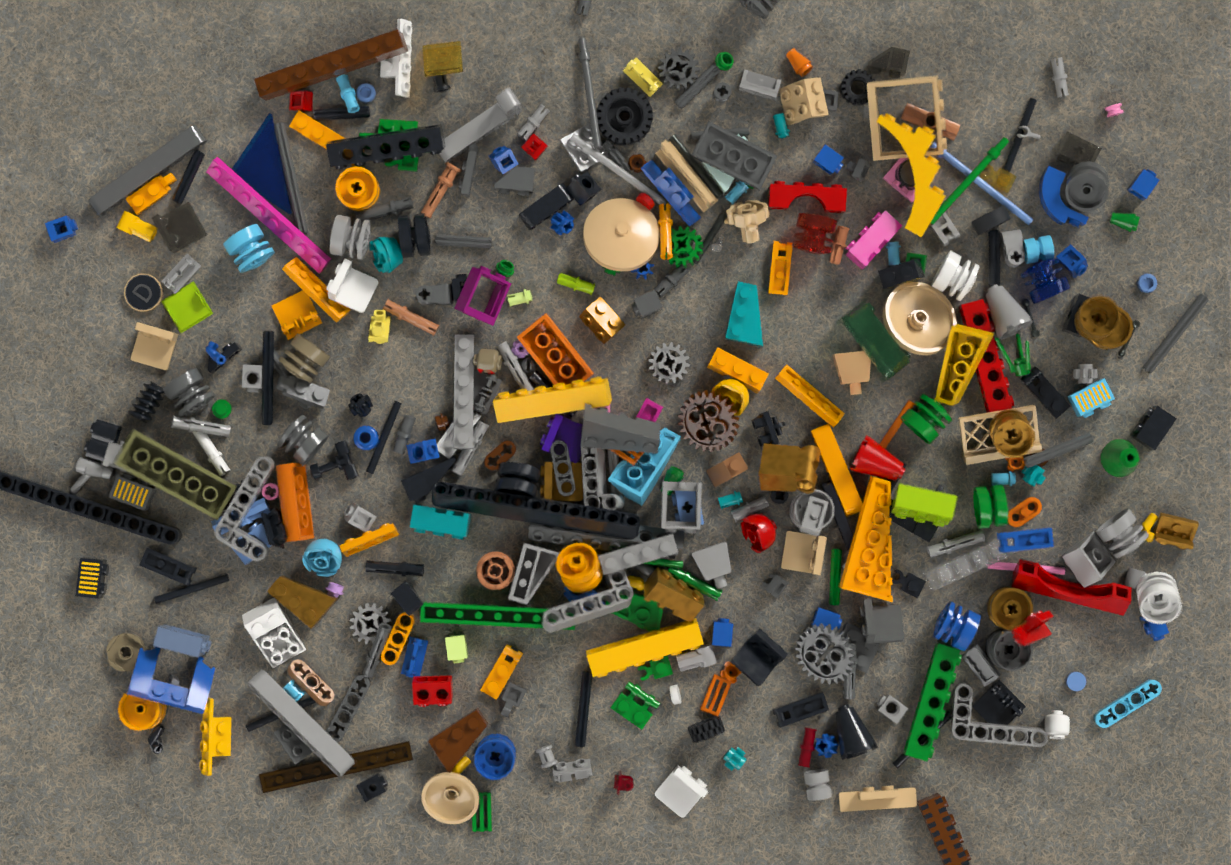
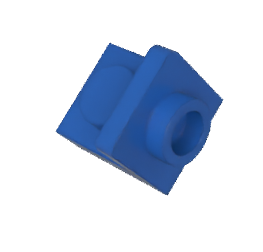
[1056,244,1088,278]

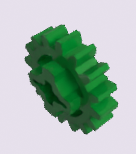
[665,226,704,268]

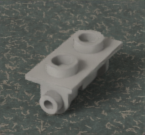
[162,253,201,294]
[552,758,593,783]

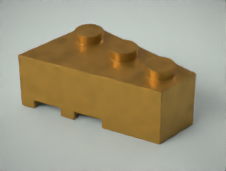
[644,567,704,623]
[267,576,338,628]

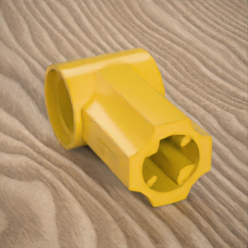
[116,210,158,243]

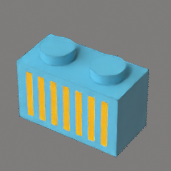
[1067,378,1115,418]

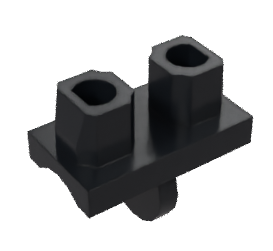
[751,411,785,446]

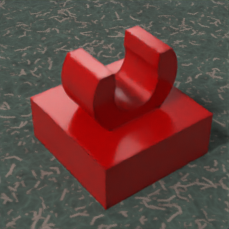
[521,133,548,161]

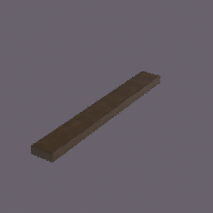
[259,741,413,793]

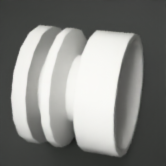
[931,251,979,301]
[1136,572,1182,624]

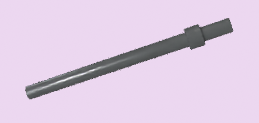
[578,38,601,149]

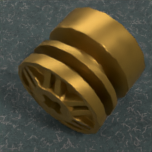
[1074,296,1121,341]
[989,409,1035,458]

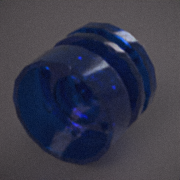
[1020,258,1071,304]

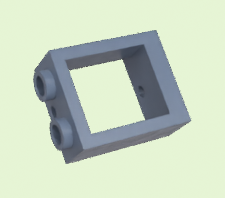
[153,624,211,657]

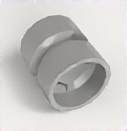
[804,769,832,800]

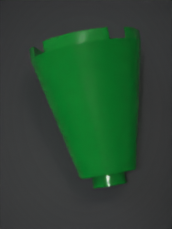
[1100,439,1139,477]

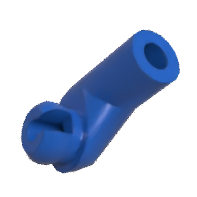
[205,341,226,365]

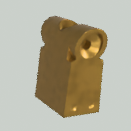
[759,444,821,494]

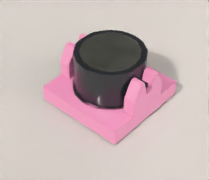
[883,158,915,203]

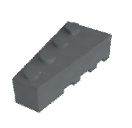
[581,403,660,454]

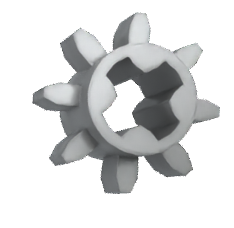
[1073,364,1098,384]

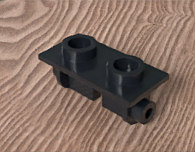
[261,508,287,549]

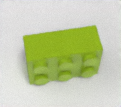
[891,484,957,527]

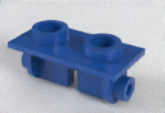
[401,636,428,678]

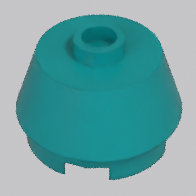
[369,237,403,273]

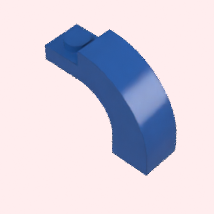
[1039,166,1089,227]

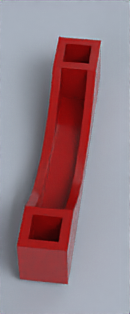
[1012,559,1132,616]

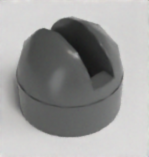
[521,358,536,373]

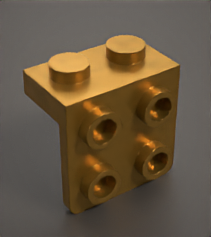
[540,462,583,501]

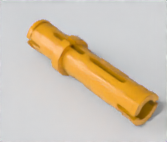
[658,203,673,260]

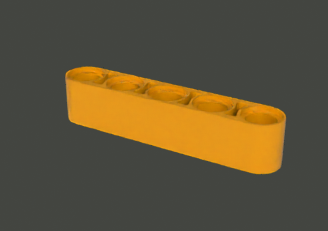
[810,423,863,517]

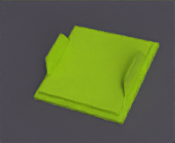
[161,281,213,333]

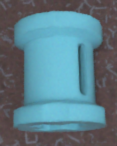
[283,679,306,702]

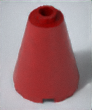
[850,435,905,481]

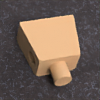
[833,350,871,395]

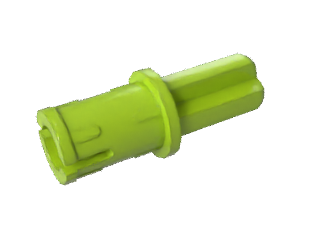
[557,273,595,295]

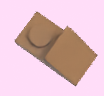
[706,452,748,487]

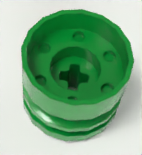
[900,394,952,445]

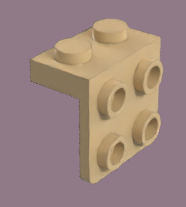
[779,77,829,125]

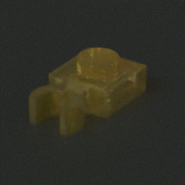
[980,165,1017,194]

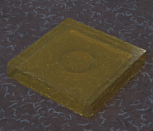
[423,41,463,77]

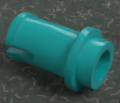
[772,113,790,139]
[718,491,743,509]

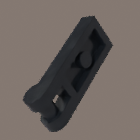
[1020,366,1071,419]
[139,548,197,586]
[772,691,829,728]

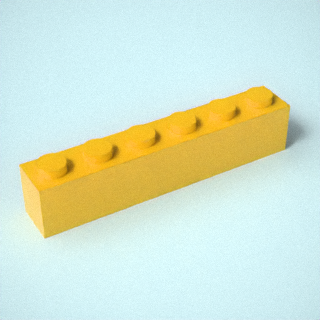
[493,377,612,423]
[586,618,704,678]

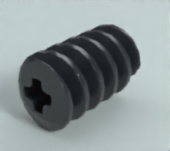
[128,380,165,423]

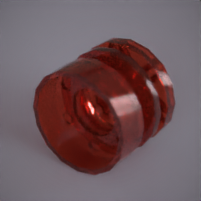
[792,213,838,254]

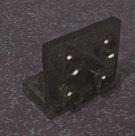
[152,202,207,254]

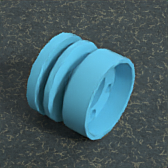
[223,224,275,273]

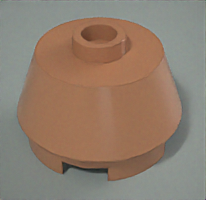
[476,551,515,590]

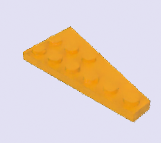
[839,476,893,602]

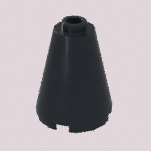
[835,704,878,760]

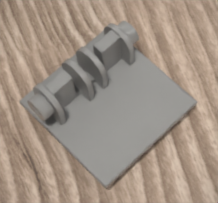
[560,123,609,173]

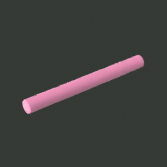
[988,561,1065,575]

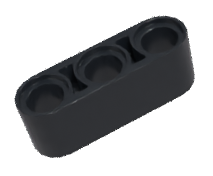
[519,183,574,231]

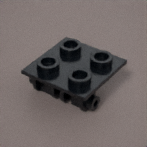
[972,680,1026,733]

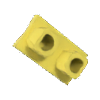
[368,310,391,344]

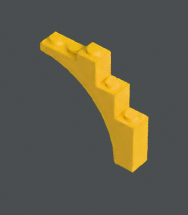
[876,113,946,237]

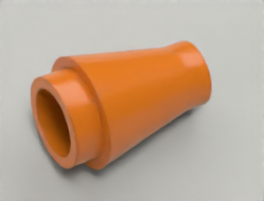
[786,48,813,77]

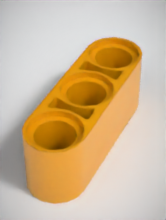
[381,612,415,665]

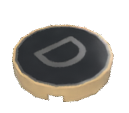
[124,274,163,312]

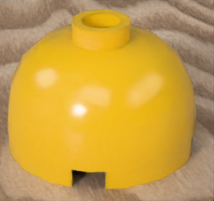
[711,379,749,416]

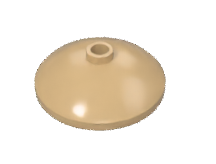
[421,772,479,824]

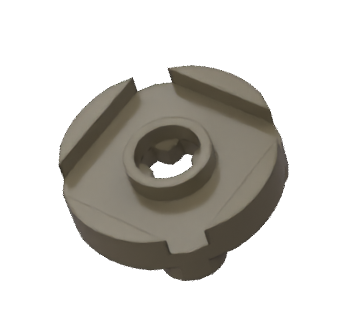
[106,633,146,671]

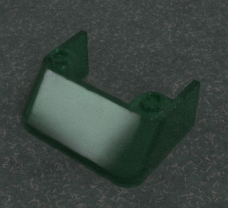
[836,301,911,382]

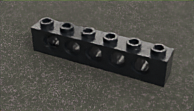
[326,124,446,169]

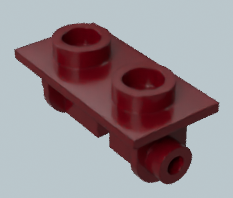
[614,770,634,795]

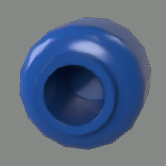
[353,425,379,450]

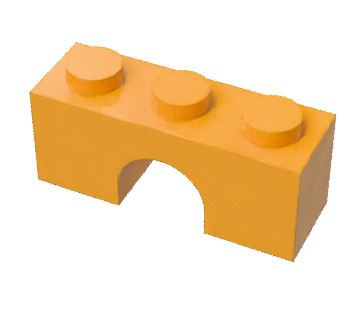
[707,347,769,394]

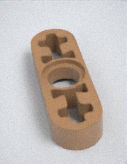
[287,659,334,706]

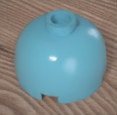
[302,539,342,577]

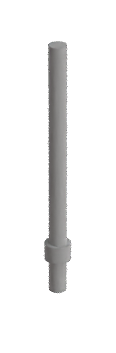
[569,134,667,205]

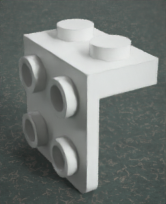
[326,259,378,313]
[655,765,708,818]

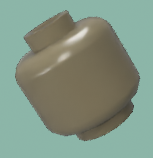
[473,348,502,374]

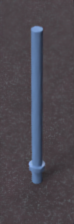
[929,142,1033,225]

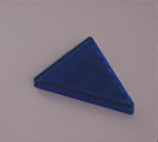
[232,113,292,215]

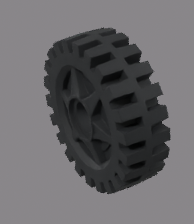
[597,87,653,146]

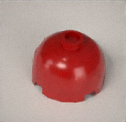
[740,514,777,553]

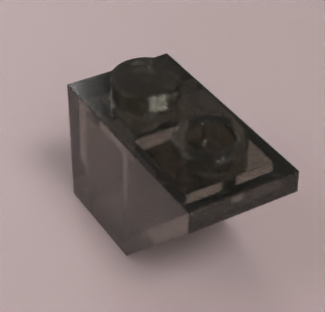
[866,47,910,78]

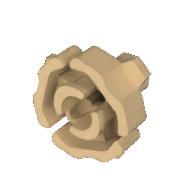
[724,200,770,244]

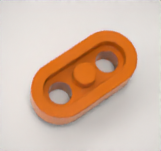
[1008,497,1042,527]

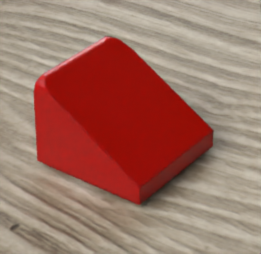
[289,90,313,111]

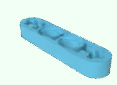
[1094,679,1162,728]

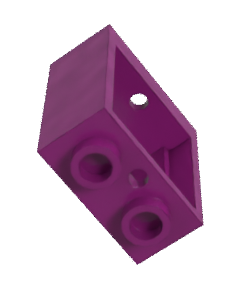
[454,266,512,326]

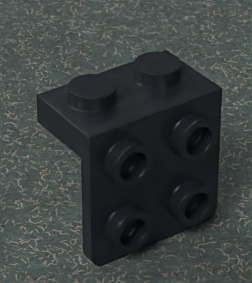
[732,628,788,686]

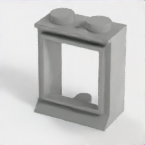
[661,481,702,533]

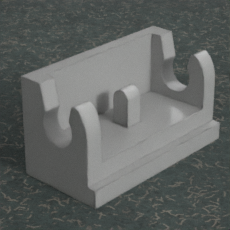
[739,69,781,101]

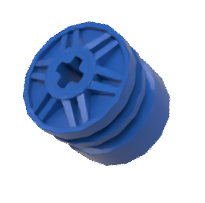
[933,601,981,651]
[474,734,516,780]

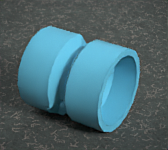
[1023,235,1054,264]

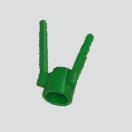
[995,333,1031,376]

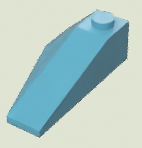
[608,428,681,506]

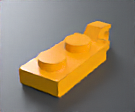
[126,173,177,215]

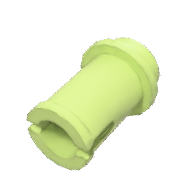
[507,289,533,307]

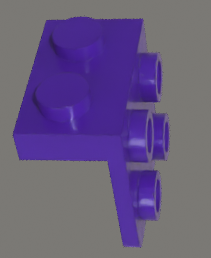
[540,414,582,463]

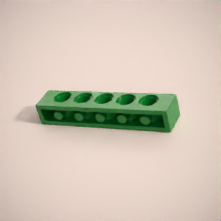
[903,643,962,762]

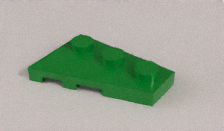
[605,589,663,632]

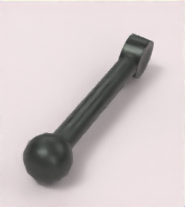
[1022,299,1040,337]
[1118,320,1140,357]

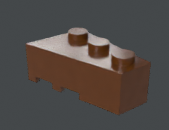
[428,708,488,772]

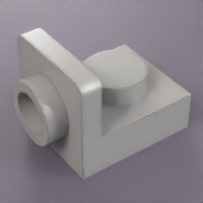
[343,502,377,532]

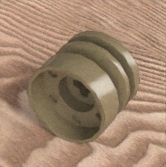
[278,333,330,383]

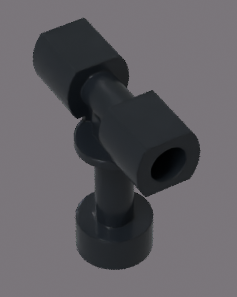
[310,440,359,480]

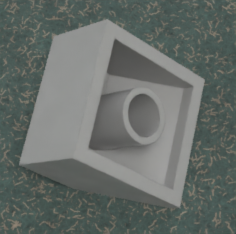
[1062,531,1115,588]

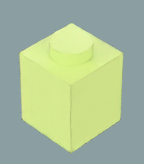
[445,634,468,663]

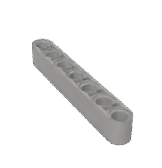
[247,669,355,777]

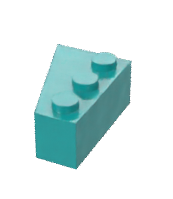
[725,281,763,347]
[410,504,472,540]

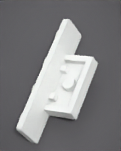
[380,19,412,98]

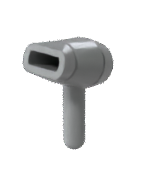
[70,457,115,494]

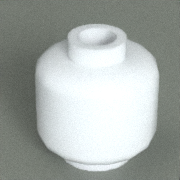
[1045,710,1070,740]

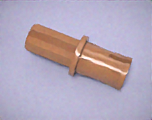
[829,226,849,265]

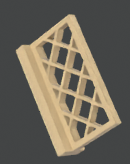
[655,140,718,213]
[959,405,1042,465]

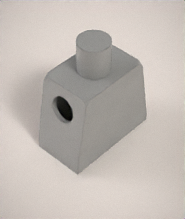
[691,541,731,589]

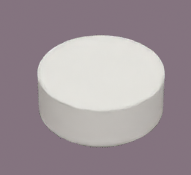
[669,685,681,705]

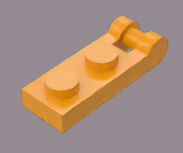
[768,240,793,296]
[480,644,523,700]

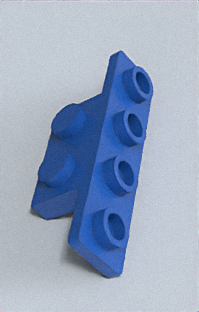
[641,160,701,226]

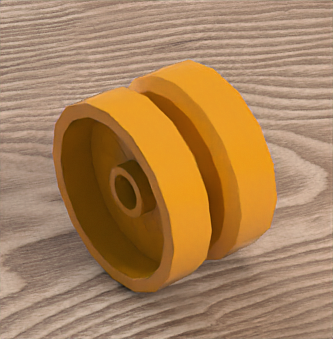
[335,166,380,211]
[556,543,603,593]
[118,692,167,731]

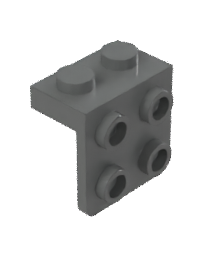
[859,599,904,644]

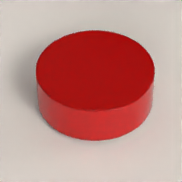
[636,193,655,210]

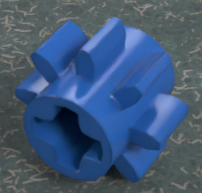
[550,210,574,236]
[631,263,654,280]
[815,734,839,758]

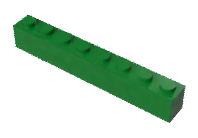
[420,601,575,630]

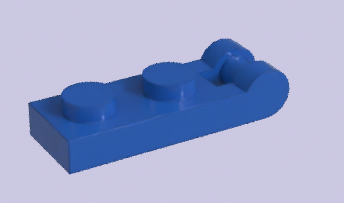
[997,527,1054,553]

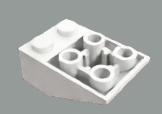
[242,598,306,668]

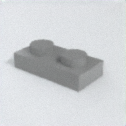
[800,496,829,537]

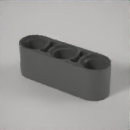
[551,441,575,496]

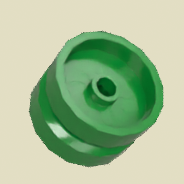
[973,484,1008,529]

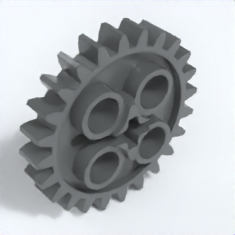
[795,623,857,685]

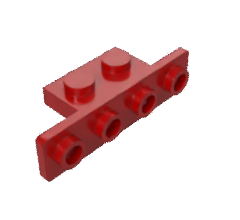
[1012,610,1054,647]

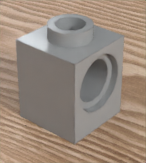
[242,365,262,393]
[876,693,908,724]

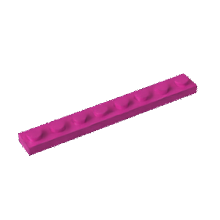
[206,157,331,274]

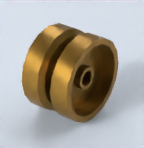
[1089,308,1133,350]
[987,587,1033,630]

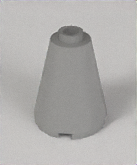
[986,284,1033,340]

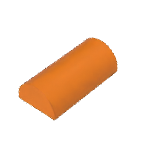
[517,313,594,385]
[276,463,314,542]

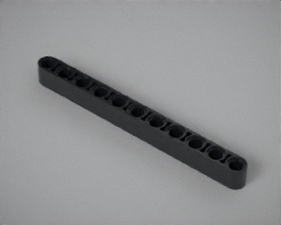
[0,470,182,545]
[431,482,640,539]

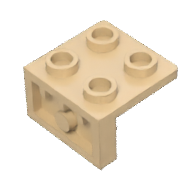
[131,322,178,371]
[781,531,827,575]

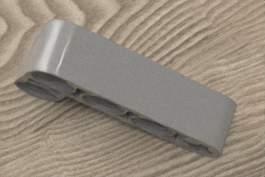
[581,447,625,511]

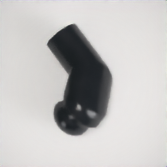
[148,724,165,754]

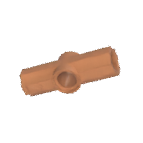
[901,103,960,141]

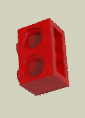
[412,675,453,707]

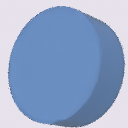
[356,83,376,103]
[1137,274,1157,293]
[1066,671,1086,691]

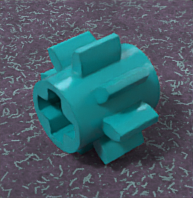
[1021,465,1046,487]
[723,747,747,771]

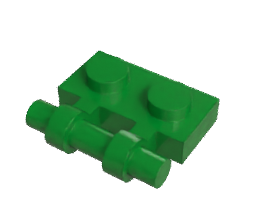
[610,681,660,730]

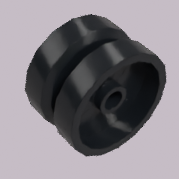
[398,213,431,258]
[494,462,540,497]

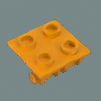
[272,290,322,340]

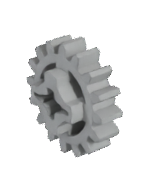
[648,342,690,384]
[350,603,392,644]

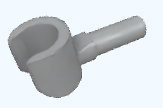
[1017,126,1041,140]

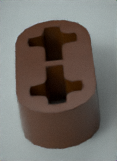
[484,441,516,470]

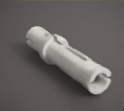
[192,431,230,477]

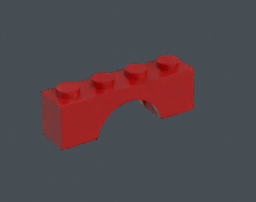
[768,181,847,213]

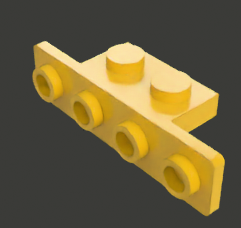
[199,697,231,776]

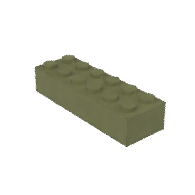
[113,428,237,520]

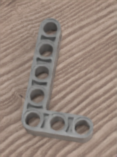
[440,88,523,163]
[215,456,274,561]
[542,551,633,632]
[951,682,1048,747]

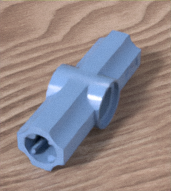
[211,498,270,534]

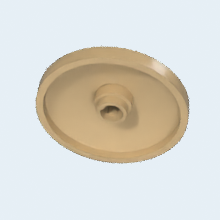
[583,198,660,271]
[883,282,957,355]

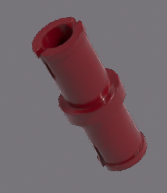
[798,727,817,768]

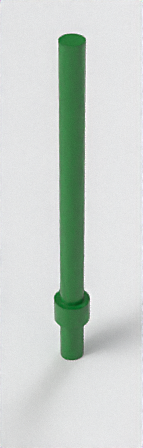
[930,137,1009,225]

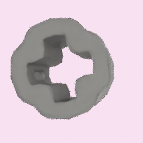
[536,744,558,768]

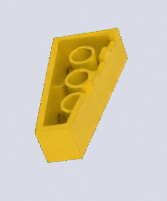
[935,324,994,406]

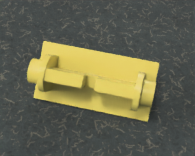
[623,57,663,97]

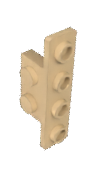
[839,785,917,812]

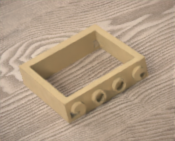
[867,75,947,161]

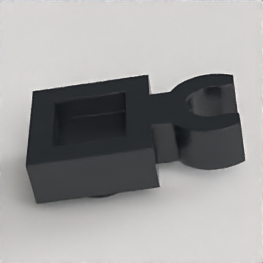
[892,569,926,598]

